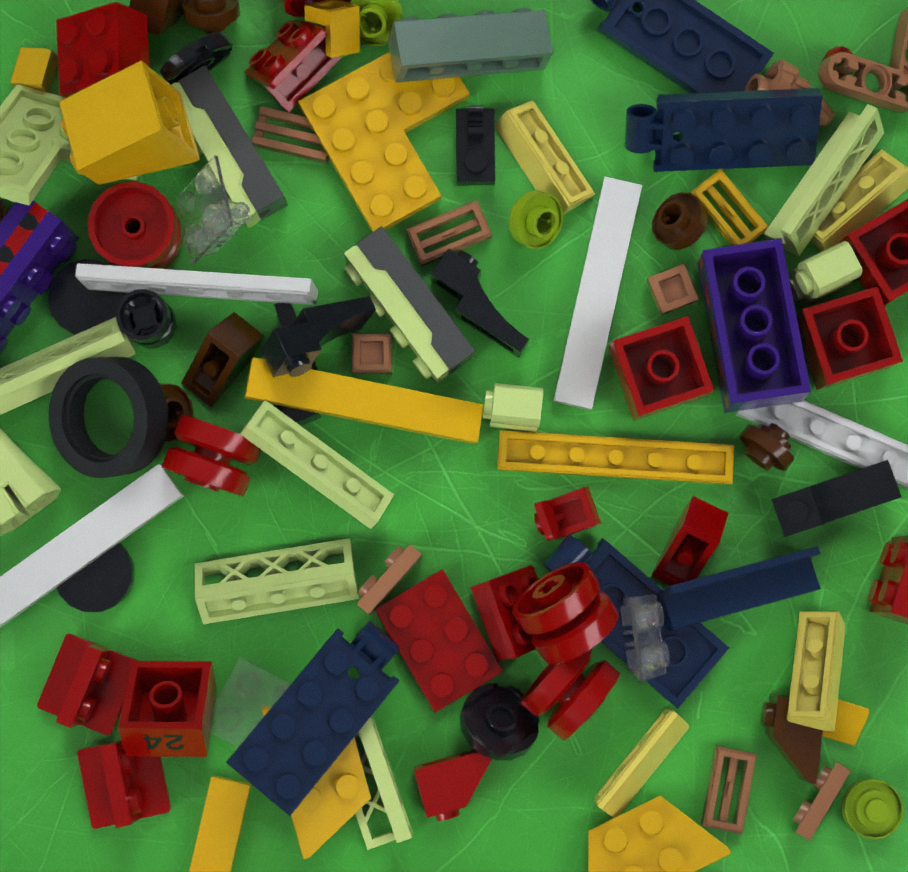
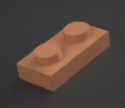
[357,544,423,615]
[793,762,851,841]

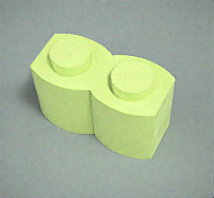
[789,241,862,306]
[483,383,543,432]

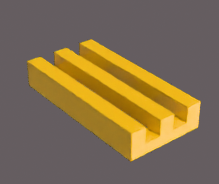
[690,168,769,246]

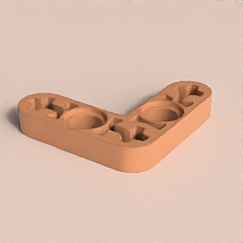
[818,7,908,113]

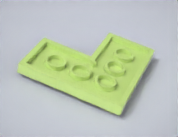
[0,84,140,206]

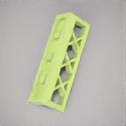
[764,104,884,256]
[0,317,136,415]
[240,400,394,529]
[194,538,359,624]
[355,714,413,850]

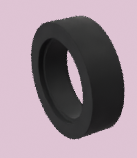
[49,357,168,478]

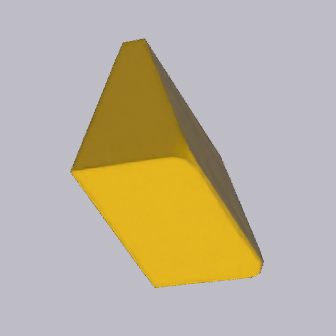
[10,47,58,93]
[822,699,870,746]

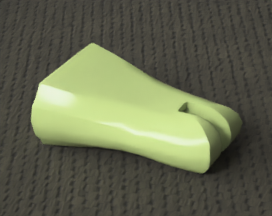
[0,427,61,536]

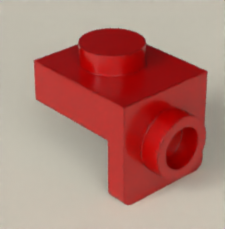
[534,487,602,541]

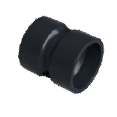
[116,289,177,348]

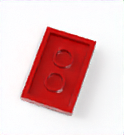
[374,569,503,713]

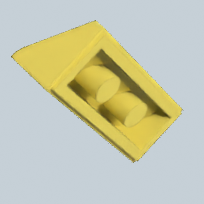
[494,100,595,215]
[810,149,908,252]
[787,611,845,732]
[593,708,689,818]

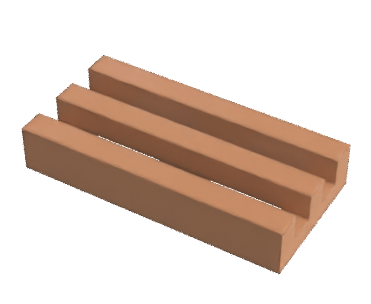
[251,106,328,164]
[406,200,492,267]
[701,745,757,834]

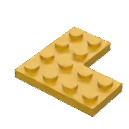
[298,52,470,232]

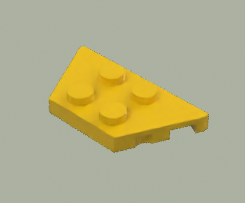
[260,705,371,859]
[588,795,732,872]

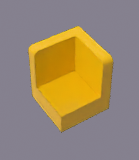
[304,0,360,58]

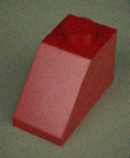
[652,496,729,586]
[414,749,492,821]

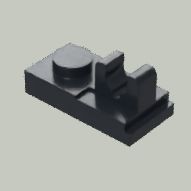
[456,105,495,186]

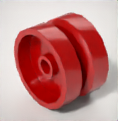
[88,181,183,269]
[161,414,261,497]
[512,562,619,664]
[519,649,620,741]

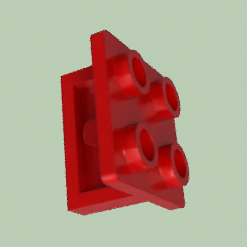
[244,19,341,113]
[471,565,539,662]
[37,634,139,736]
[77,740,172,829]

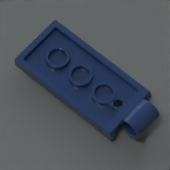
[590,0,774,93]
[625,88,823,172]
[543,534,729,709]
[226,621,400,816]

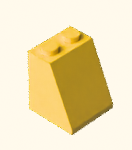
[59,60,200,185]

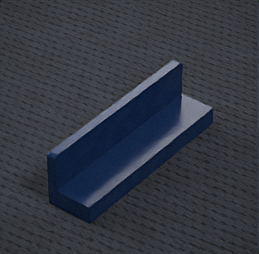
[658,546,821,631]

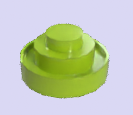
[350,0,404,46]
[509,190,563,249]
[841,778,904,840]

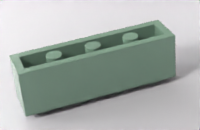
[388,8,553,83]

